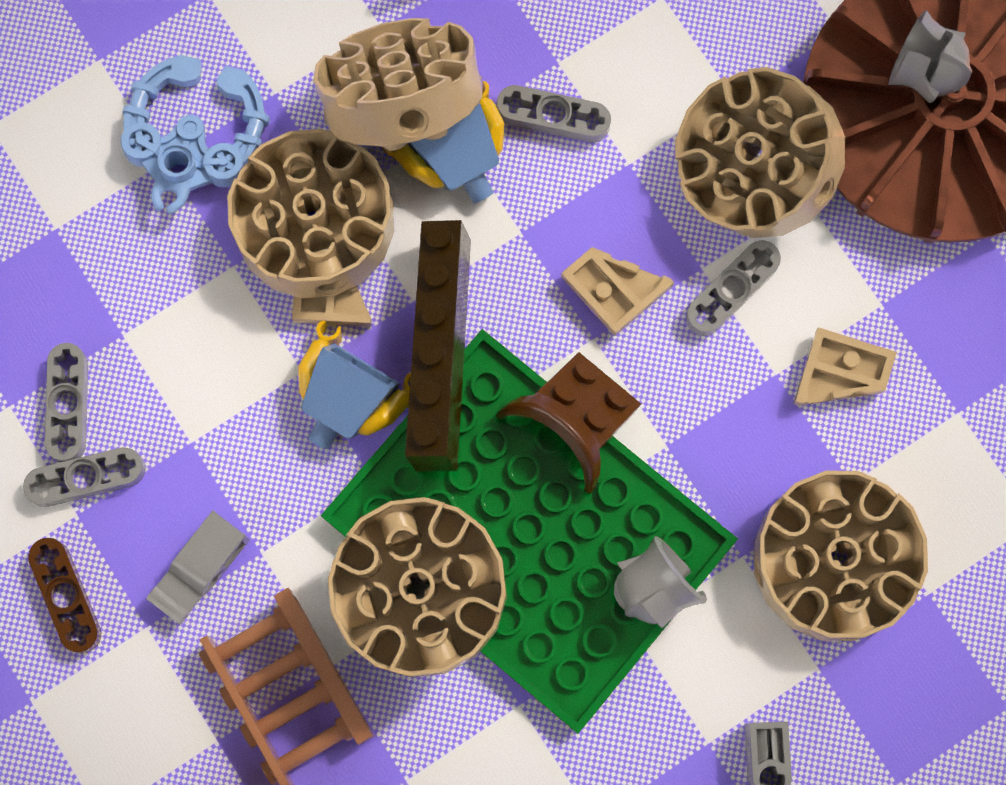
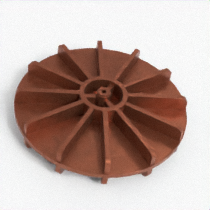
[803,0,1006,244]

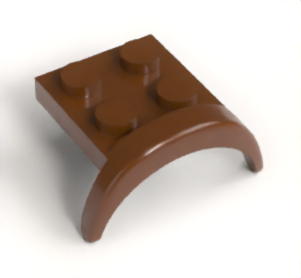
[495,352,641,494]

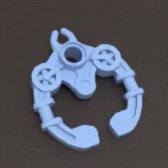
[121,55,270,214]

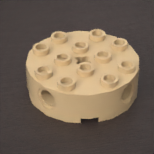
[313,18,483,151]
[675,67,845,238]
[227,129,395,299]
[754,470,928,641]
[328,497,507,678]

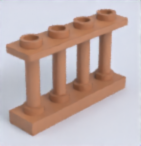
[198,587,375,785]

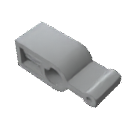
[146,510,250,625]
[744,721,792,785]

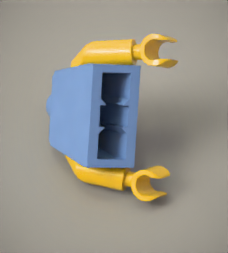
[381,81,505,204]
[298,321,411,449]

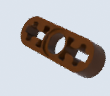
[28,538,102,654]

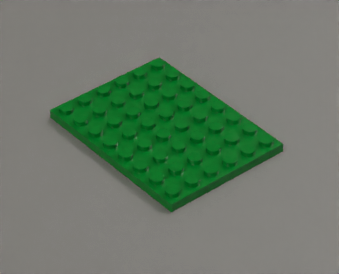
[321,329,738,734]

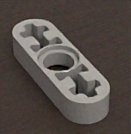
[497,85,611,142]
[686,240,781,336]
[45,343,88,462]
[23,447,146,507]

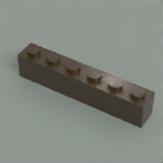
[405,220,471,472]

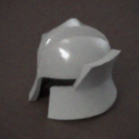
[888,10,972,103]
[614,536,707,628]

